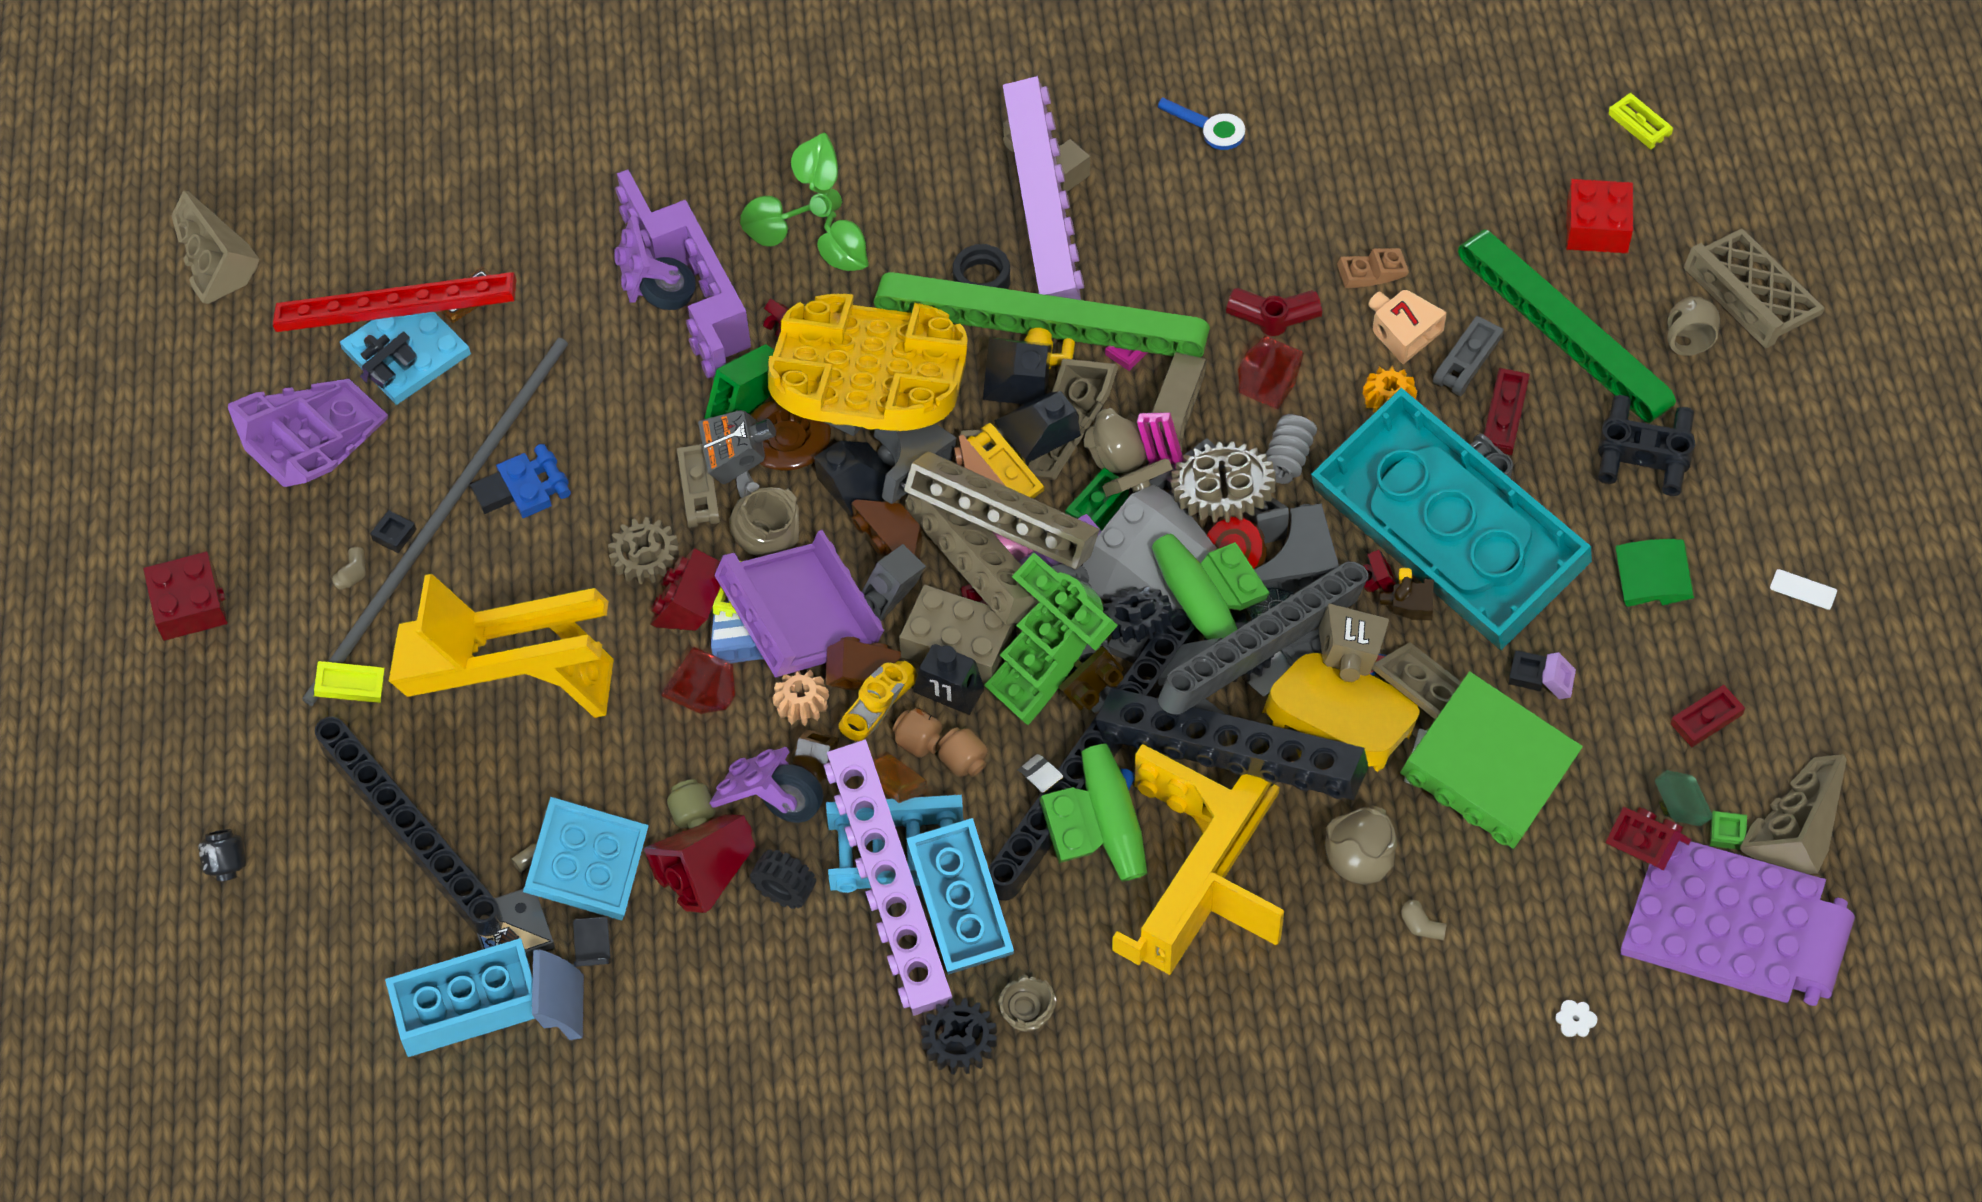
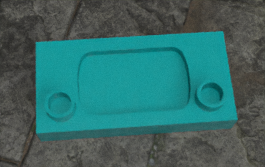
[1311,388,1592,651]

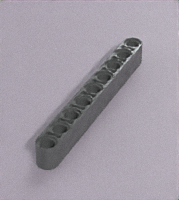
[1158,561,1368,714]

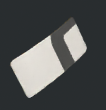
[1017,754,1063,793]

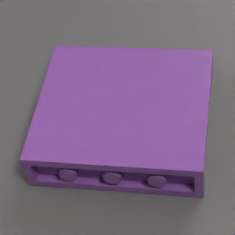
[714,530,884,677]

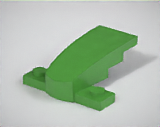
[984,552,1118,725]

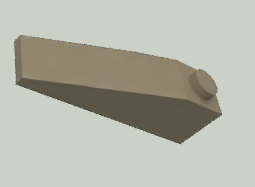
[171,190,260,304]
[1028,359,1118,480]
[1740,754,1847,875]

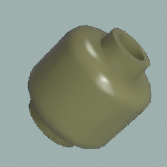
[667,779,716,829]

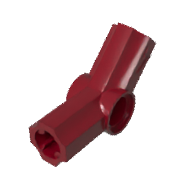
[1226,288,1322,336]

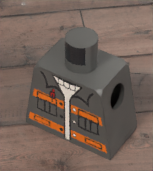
[698,410,776,485]

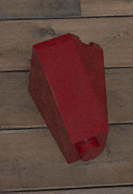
[644,814,755,913]

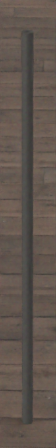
[302,338,568,706]

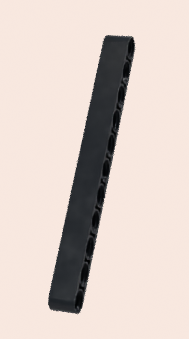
[989,609,1196,901]

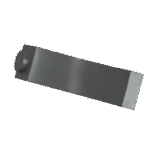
[874,424,957,504]
[1254,503,1339,596]

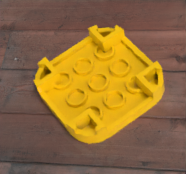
[1262,653,1420,772]

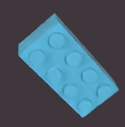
[906,818,1014,975]
[385,938,535,1057]

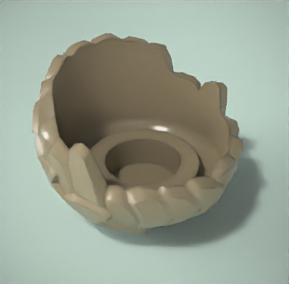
[998,975,1056,1032]

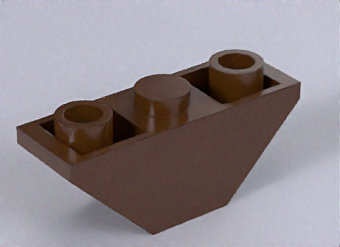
[851,499,923,559]

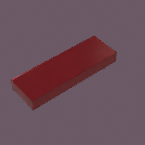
[1484,368,1530,456]

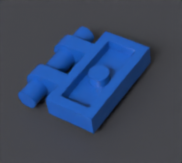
[496,444,571,519]

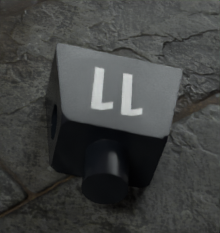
[913,644,984,715]

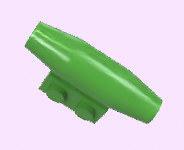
[1151,534,1269,640]
[1039,744,1147,882]

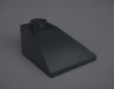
[983,337,1052,405]
[994,391,1081,464]
[814,441,891,517]

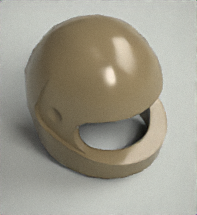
[1667,296,1720,356]

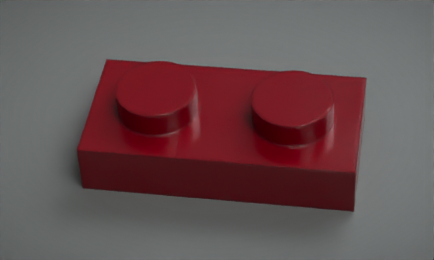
[1670,684,1746,748]

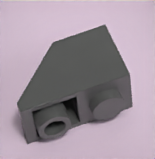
[862,544,926,621]

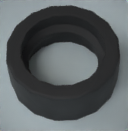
[953,244,1011,289]

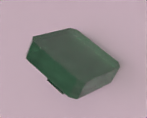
[1655,770,1713,826]

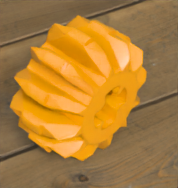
[1363,365,1417,413]

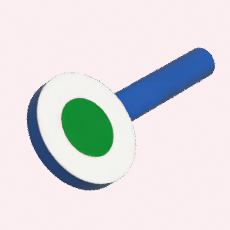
[1158,98,1245,150]

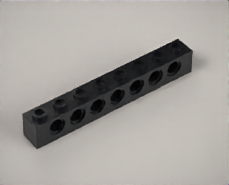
[1096,687,1369,800]

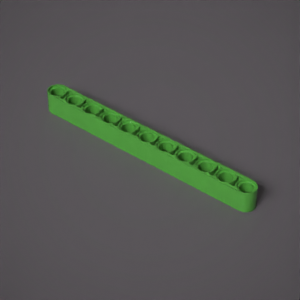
[874,272,1210,357]

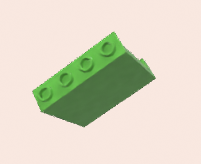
[1400,671,1583,849]

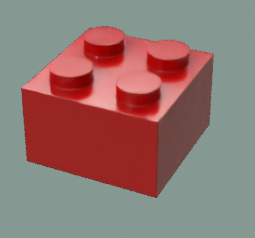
[1566,179,1633,254]

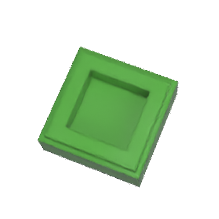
[1710,811,1747,850]

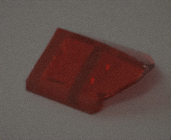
[1238,336,1304,410]
[662,647,735,714]

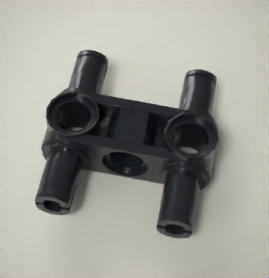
[1598,395,1695,496]

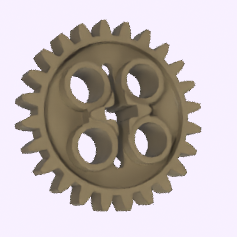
[1171,442,1276,522]

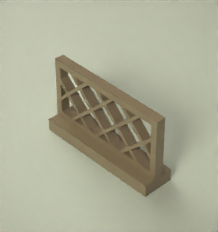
[1683,228,1825,349]

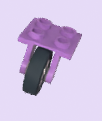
[614,216,696,310]
[709,747,823,823]

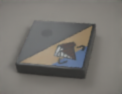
[477,889,555,957]

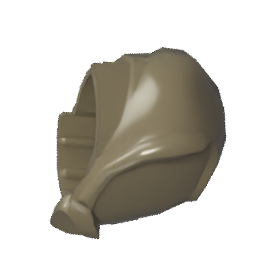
[1084,408,1146,474]
[729,487,799,557]
[1324,805,1397,885]

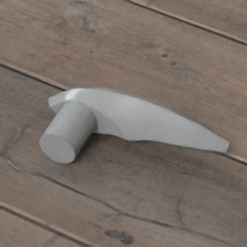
[736,471,760,498]

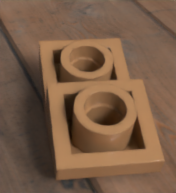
[1337,248,1409,288]

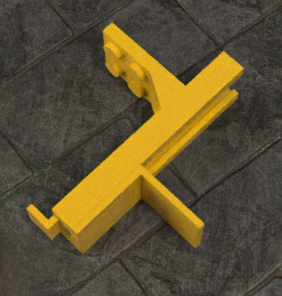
[389,574,614,718]
[1112,744,1284,975]

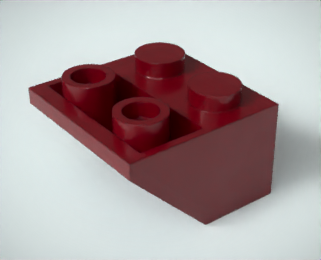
[650,548,720,631]

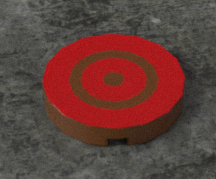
[1207,517,1267,569]

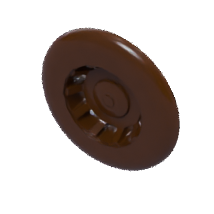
[750,399,831,471]

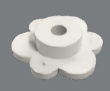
[1556,1000,1597,1037]

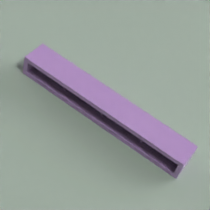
[1003,76,1084,300]

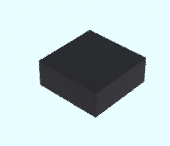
[470,472,513,514]
[370,510,417,553]
[1508,650,1547,691]

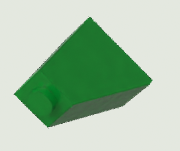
[704,344,774,419]

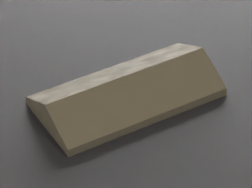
[1372,642,1462,719]

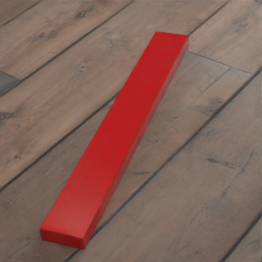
[272,272,517,332]

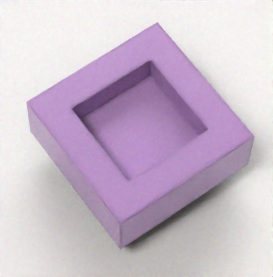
[1542,652,1576,699]

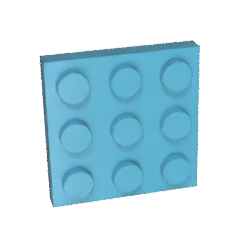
[340,312,471,405]
[523,797,649,920]

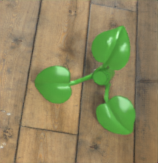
[740,133,869,271]

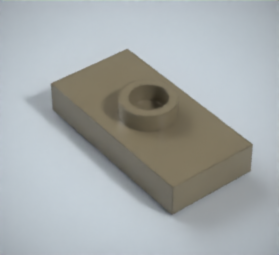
[1102,458,1173,497]

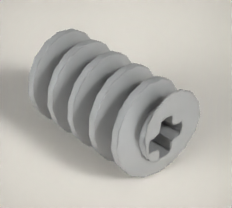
[1265,414,1317,484]

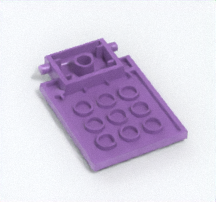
[1621,842,1855,1006]

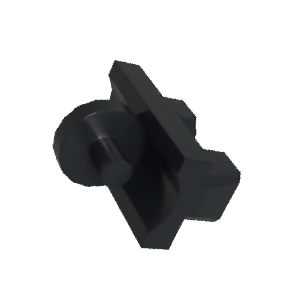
[360,331,417,389]

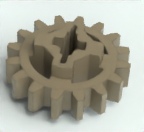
[608,517,679,584]

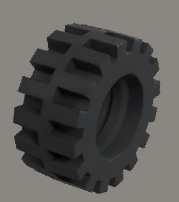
[750,849,816,909]

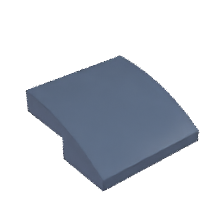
[532,949,584,1040]

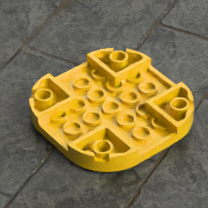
[768,294,968,431]

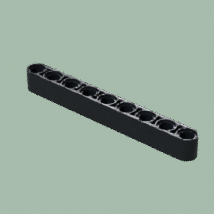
[315,717,503,937]

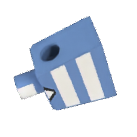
[711,599,764,665]

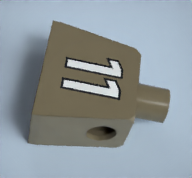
[1318,603,1389,682]

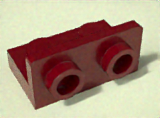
[1605,806,1692,871]

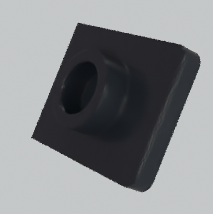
[573,917,611,967]

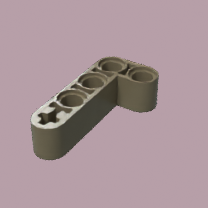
[1146,352,1207,465]

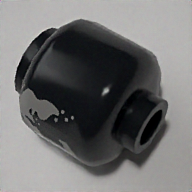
[198,829,246,881]

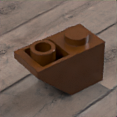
[826,637,901,691]

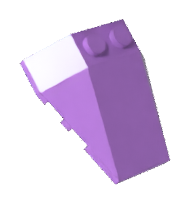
[228,379,388,487]

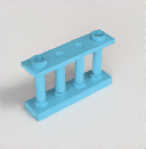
[826,795,963,893]

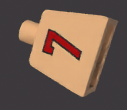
[1368,290,1446,365]

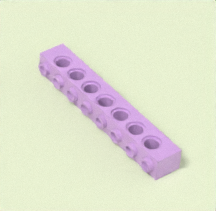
[824,739,952,1016]

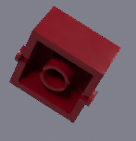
[143,551,228,641]

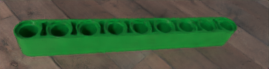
[1458,229,1676,423]

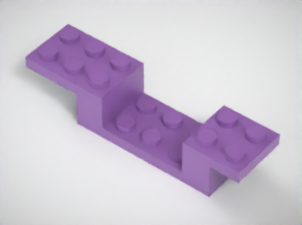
[615,170,751,380]

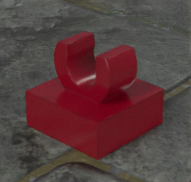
[763,298,789,337]
[1363,549,1397,592]

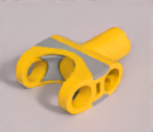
[838,661,917,741]

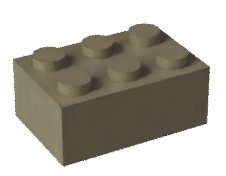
[899,585,1016,685]

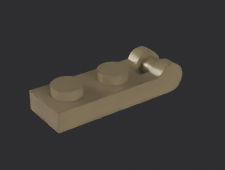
[677,444,720,528]

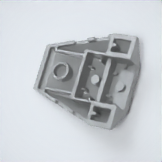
[1082,484,1217,611]

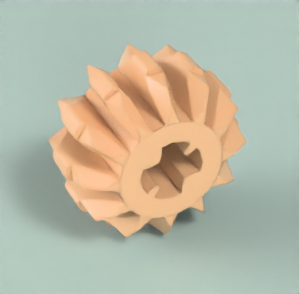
[772,670,829,726]

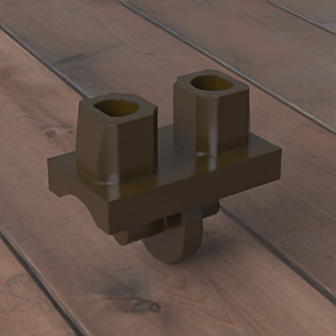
[1059,646,1124,711]

